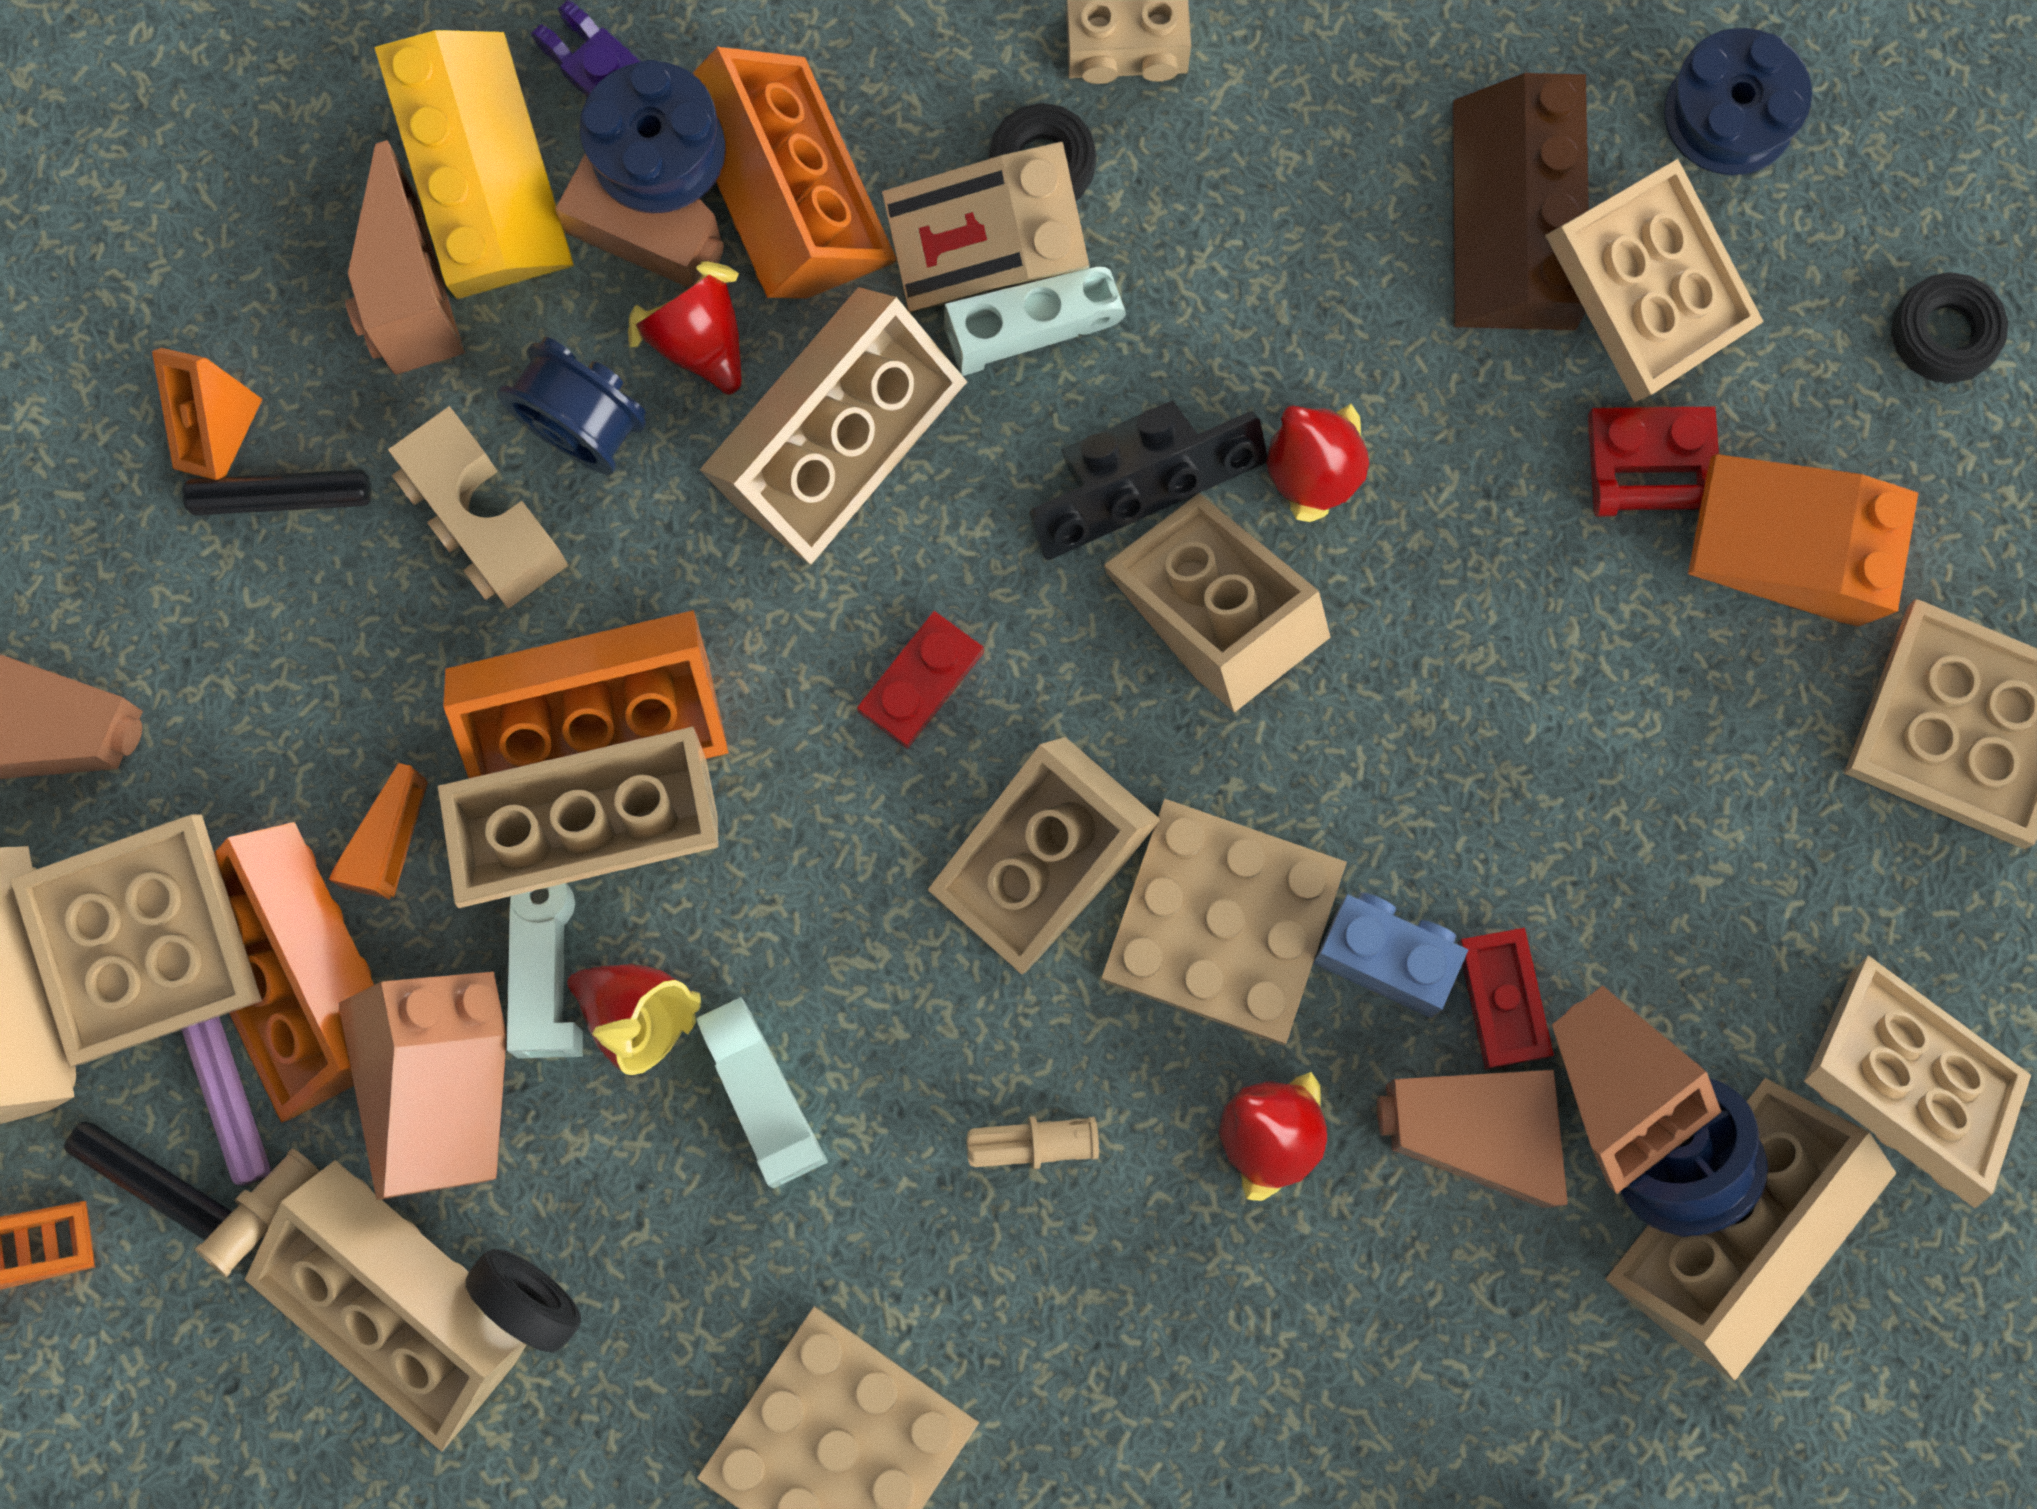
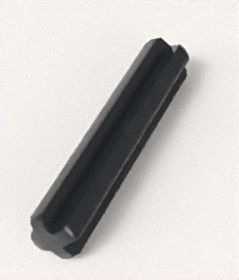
[183,469,371,515]
[64,1122,232,1240]

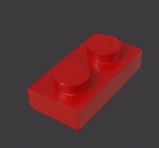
[857,611,984,749]
[1457,927,1554,1070]

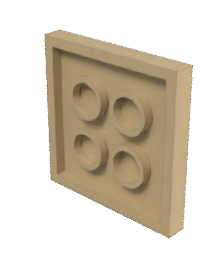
[1545,159,1764,402]
[1844,599,2037,849]
[1101,799,1347,1046]
[10,814,262,1067]
[1804,955,2031,1208]
[697,1307,979,1509]

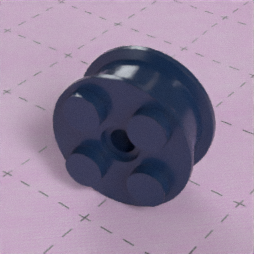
[1664,28,1812,175]
[579,60,726,213]
[496,336,646,475]
[1621,1078,1768,1237]

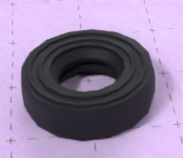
[988,103,1097,201]
[1891,272,2009,384]
[465,1249,581,1353]

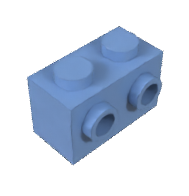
[1313,893,1468,1018]

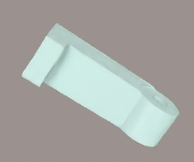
[944,267,1126,376]
[507,883,583,1059]
[696,997,828,1188]

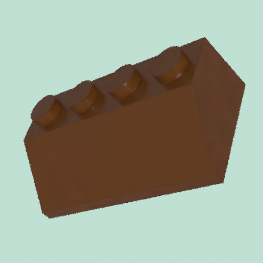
[1452,73,1589,330]

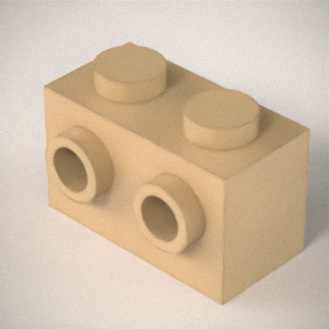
[1066,0,1191,84]

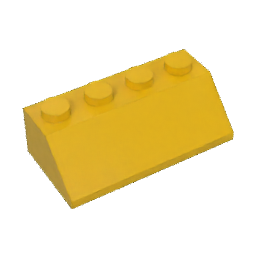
[374,30,574,299]

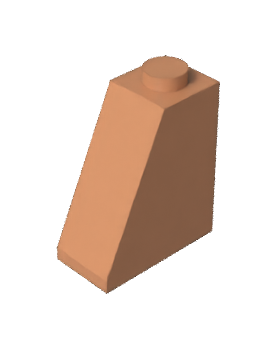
[555,153,724,288]
[0,654,143,779]
[1552,985,1721,1194]
[1377,1070,1568,1208]

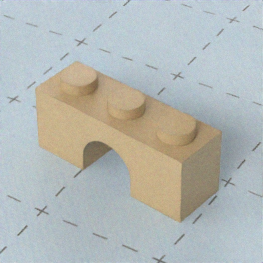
[388,406,569,609]

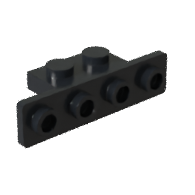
[1029,400,1268,560]

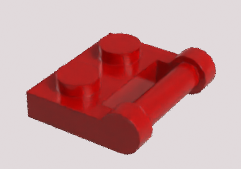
[1588,406,1719,517]

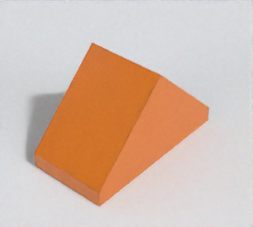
[152,348,262,480]

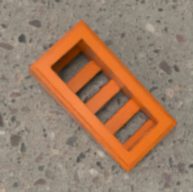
[329,763,428,900]
[0,1201,96,1290]

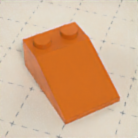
[1688,454,1918,627]

